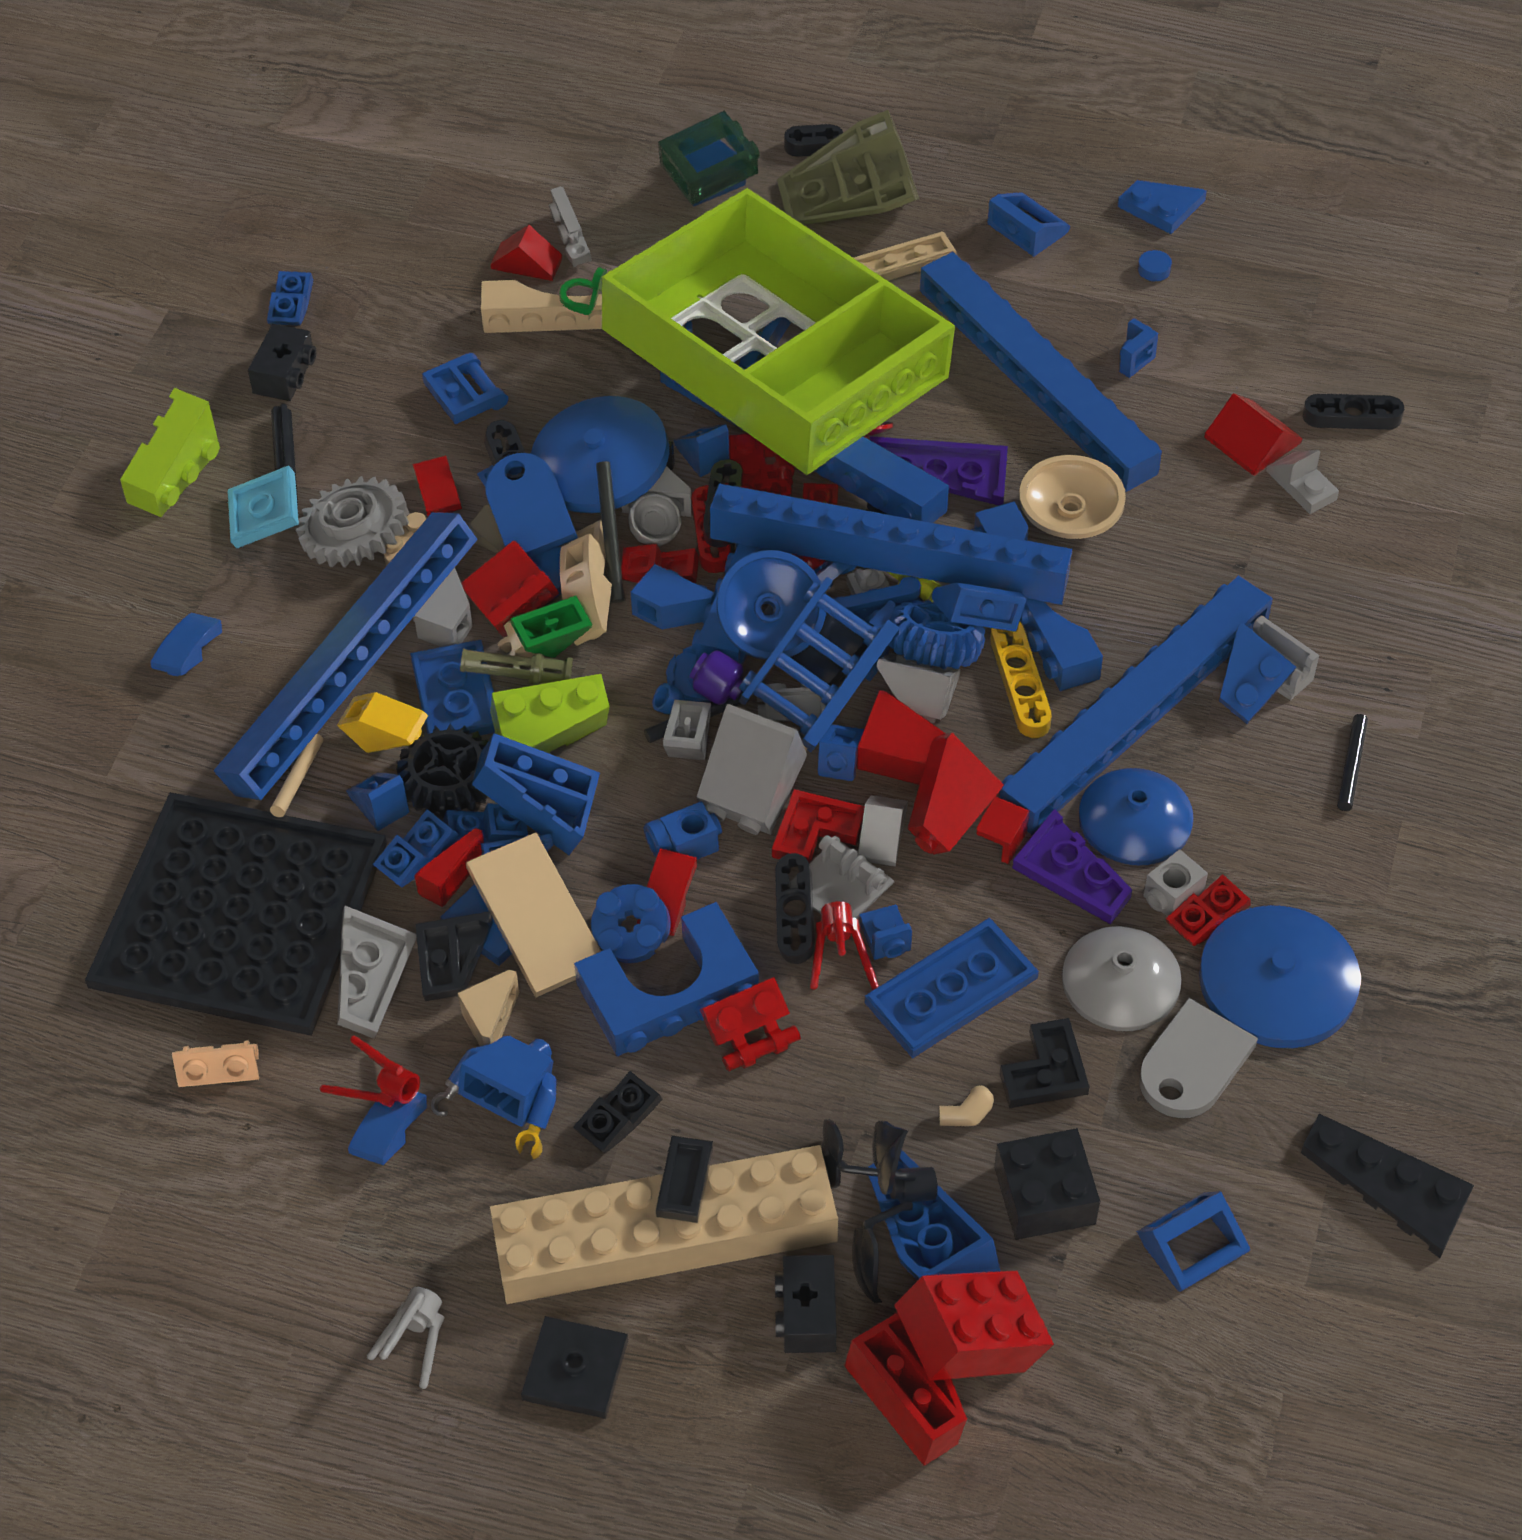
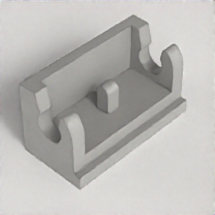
[1252,615,1319,701]

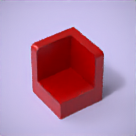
[976,796,1030,864]

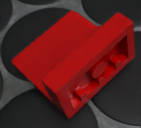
[461,541,559,638]

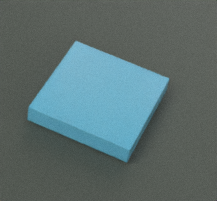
[227,466,299,549]

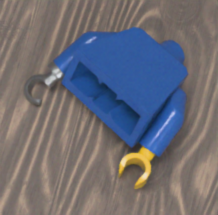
[431,1036,557,1159]

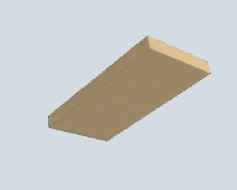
[466,832,601,998]

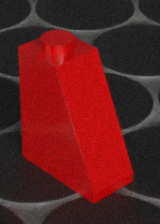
[857,690,946,785]
[907,732,1004,855]

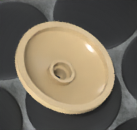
[1019,455,1126,539]

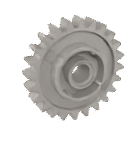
[296,476,409,568]

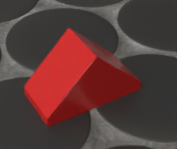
[490,225,563,281]

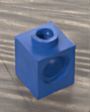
[660,801,722,860]

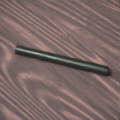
[596,461,625,603]

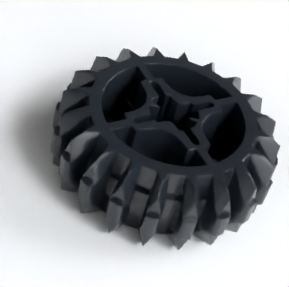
[396,723,488,818]

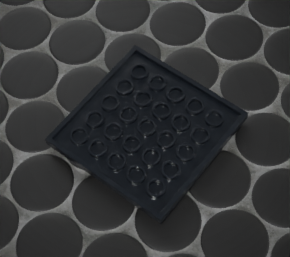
[85,792,387,1036]

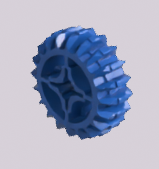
[888,599,985,669]

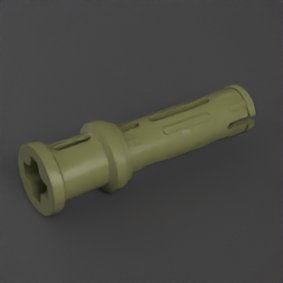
[460,649,573,685]

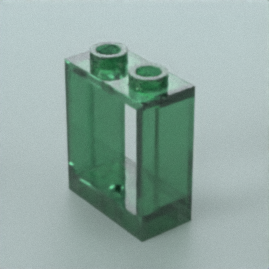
[658,110,760,205]

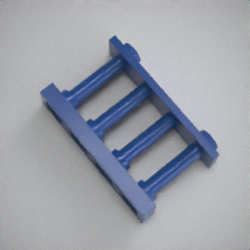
[739,576,900,753]

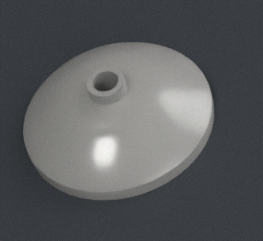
[1062,926,1181,1031]

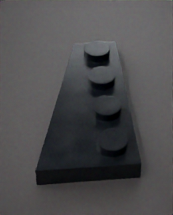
[1301,1113,1474,1258]

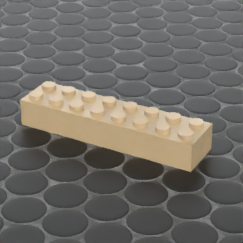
[490,1145,838,1305]

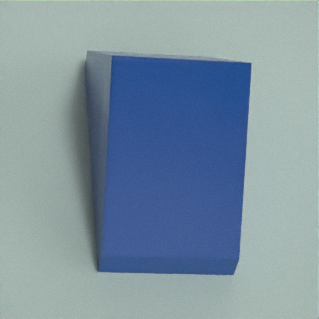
[673,424,729,477]
[346,772,409,831]

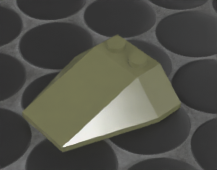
[777,110,919,225]

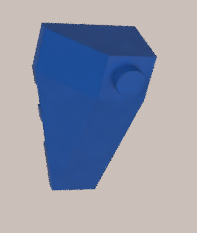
[868,1151,1000,1281]

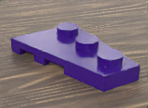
[1012,809,1132,925]

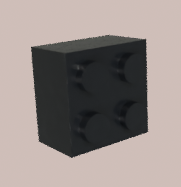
[994,1128,1100,1240]

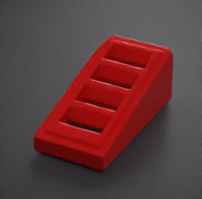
[414,828,484,907]

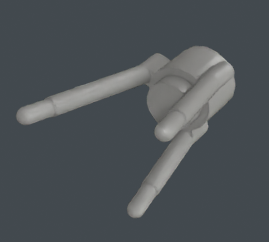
[367,1287,445,1389]

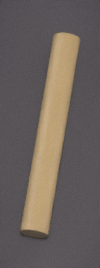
[270,734,323,817]

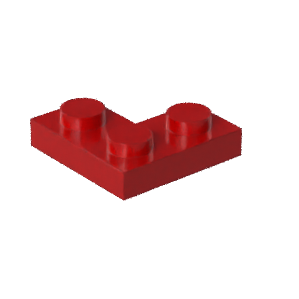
[772,789,865,864]

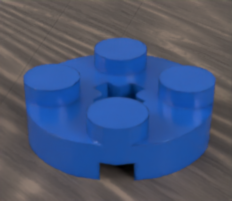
[591,884,671,963]

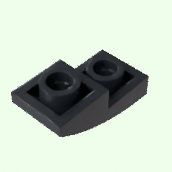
[573,1071,663,1154]

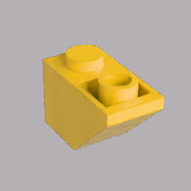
[337,692,428,753]

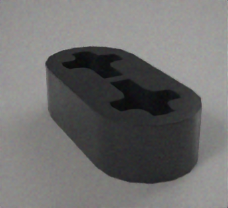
[784,124,843,157]

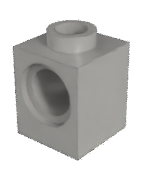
[1144,849,1208,917]

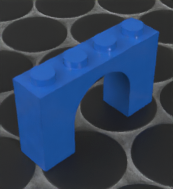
[574,902,759,1056]

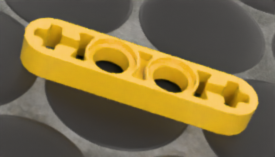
[990,621,1052,738]

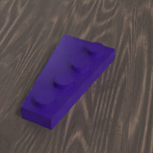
[870,436,1008,506]

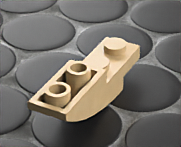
[560,520,612,646]

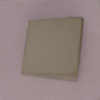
[469,503,505,553]

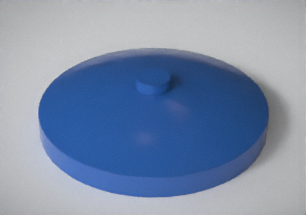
[531,396,669,513]
[1199,905,1361,1048]

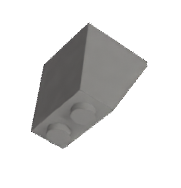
[697,704,807,835]

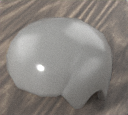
[628,493,682,546]

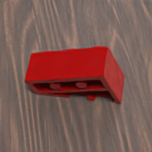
[844,1313,967,1466]

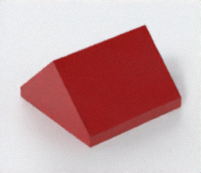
[1204,393,1302,476]

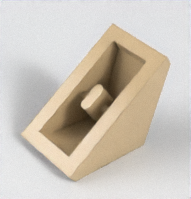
[458,970,520,1046]

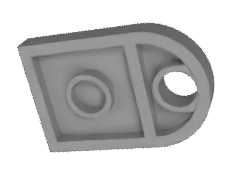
[1139,998,1258,1118]

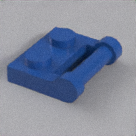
[422,353,508,424]

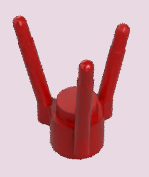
[810,901,879,991]
[320,1035,420,1108]

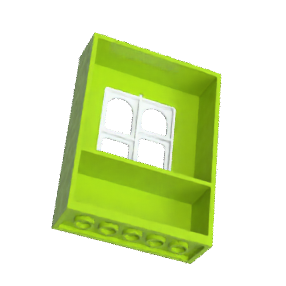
[602,188,955,475]

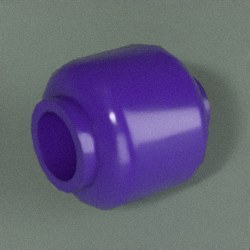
[689,650,744,705]

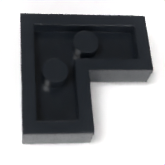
[1000,1018,1090,1108]

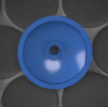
[716,550,826,660]
[1079,768,1193,865]

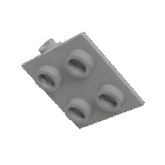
[791,835,894,919]

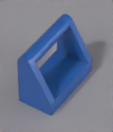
[988,192,1070,257]
[932,582,1027,632]
[1137,1191,1250,1292]

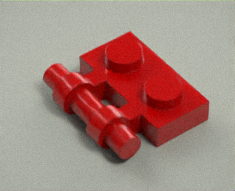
[729,434,795,486]
[700,977,801,1072]

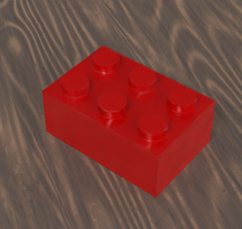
[894,1271,1054,1381]

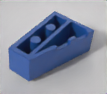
[472,733,600,855]

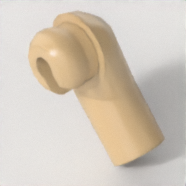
[939,1085,994,1126]

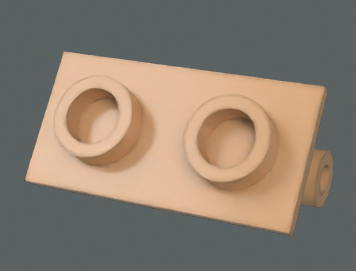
[172,1040,259,1087]

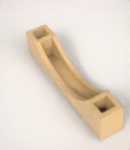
[481,280,602,333]

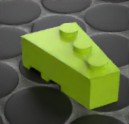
[120,388,220,517]
[490,674,610,753]

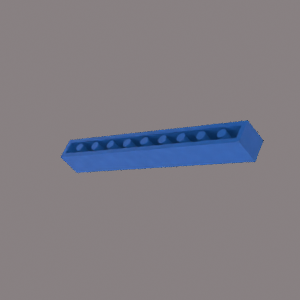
[920,252,1162,492]
[660,367,949,523]
[710,483,1072,605]
[214,512,478,800]
[999,575,1273,835]

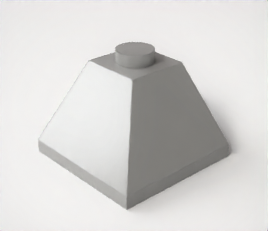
[876,653,961,723]

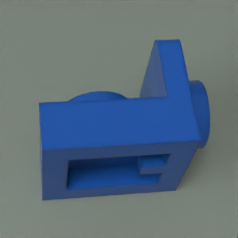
[1119,318,1158,378]
[818,725,864,781]
[859,904,912,960]

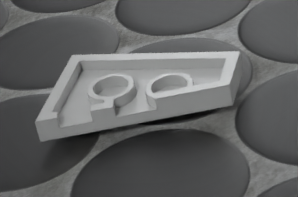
[337,906,417,1039]

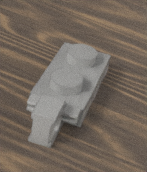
[549,186,592,267]

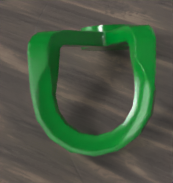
[559,267,607,315]

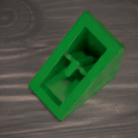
[510,596,592,658]

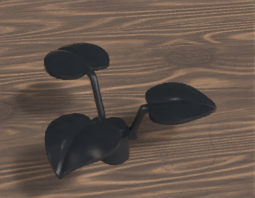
[821,1119,938,1303]

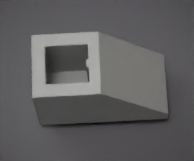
[413,567,473,647]

